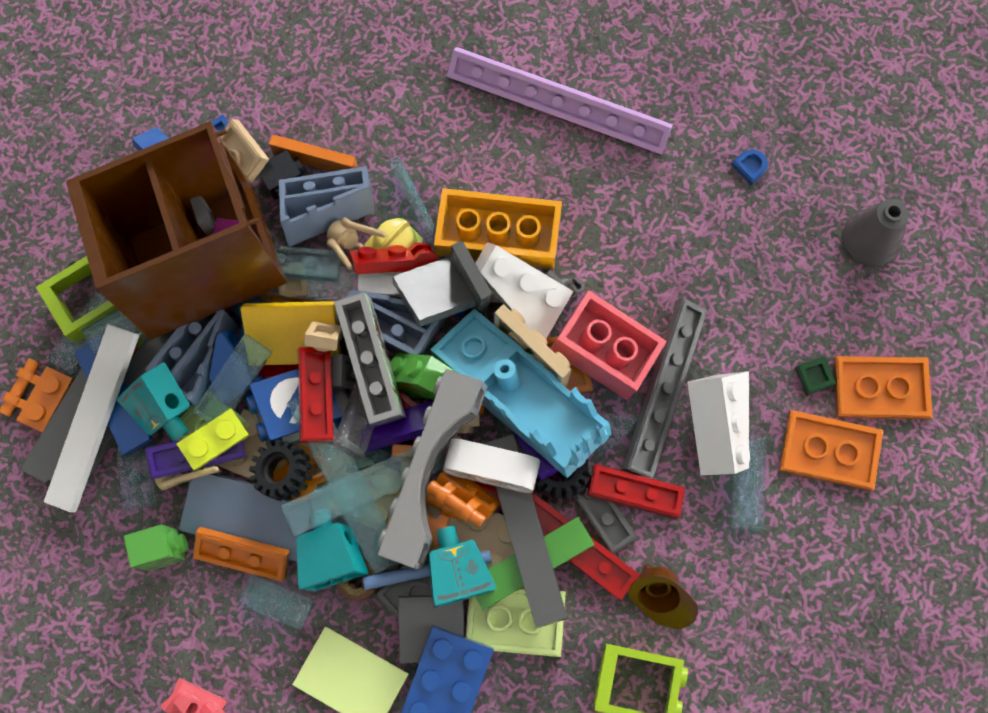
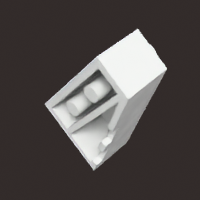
[475,242,573,338]
[687,371,750,476]

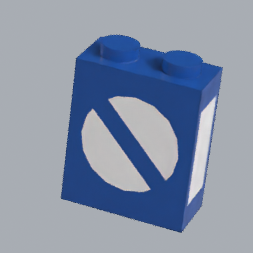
[245,369,343,443]

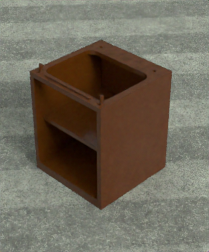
[66,121,287,340]

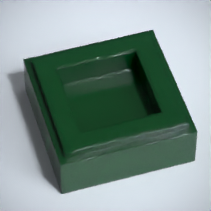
[795,356,837,396]

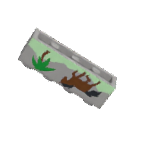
[334,292,406,427]

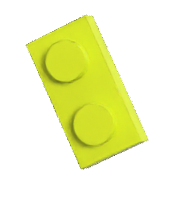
[176,408,250,471]

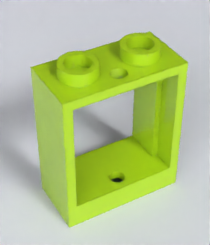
[36,256,123,344]
[593,643,688,713]

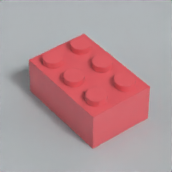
[550,290,667,400]

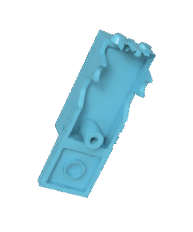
[430,309,612,478]

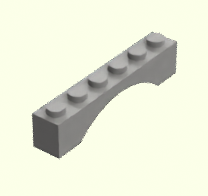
[378,369,488,570]

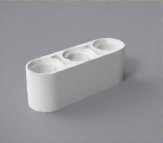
[443,438,541,493]

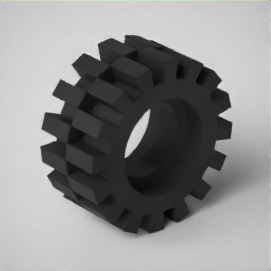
[249,439,313,501]
[535,459,590,504]

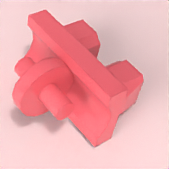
[161,678,227,713]

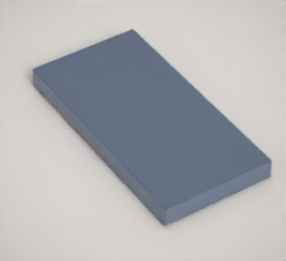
[179,469,315,562]

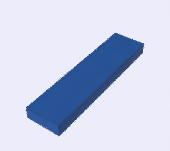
[74,336,154,457]

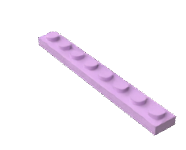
[447,47,673,155]

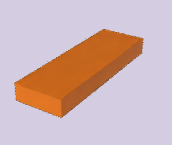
[269,135,358,172]
[193,527,290,582]

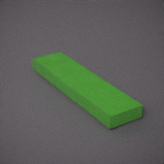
[476,517,595,611]

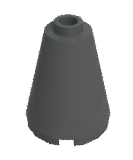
[842,199,908,266]

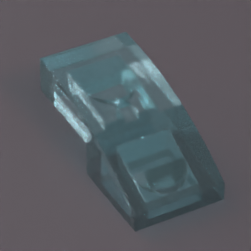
[238,574,313,630]

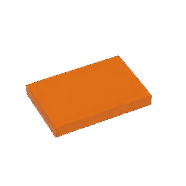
[834,356,933,419]
[779,410,883,491]

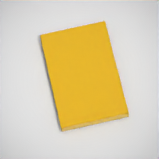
[240,301,341,365]

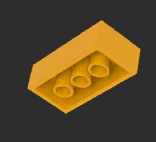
[434,188,562,270]

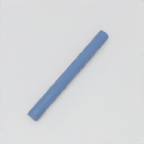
[363,550,492,590]

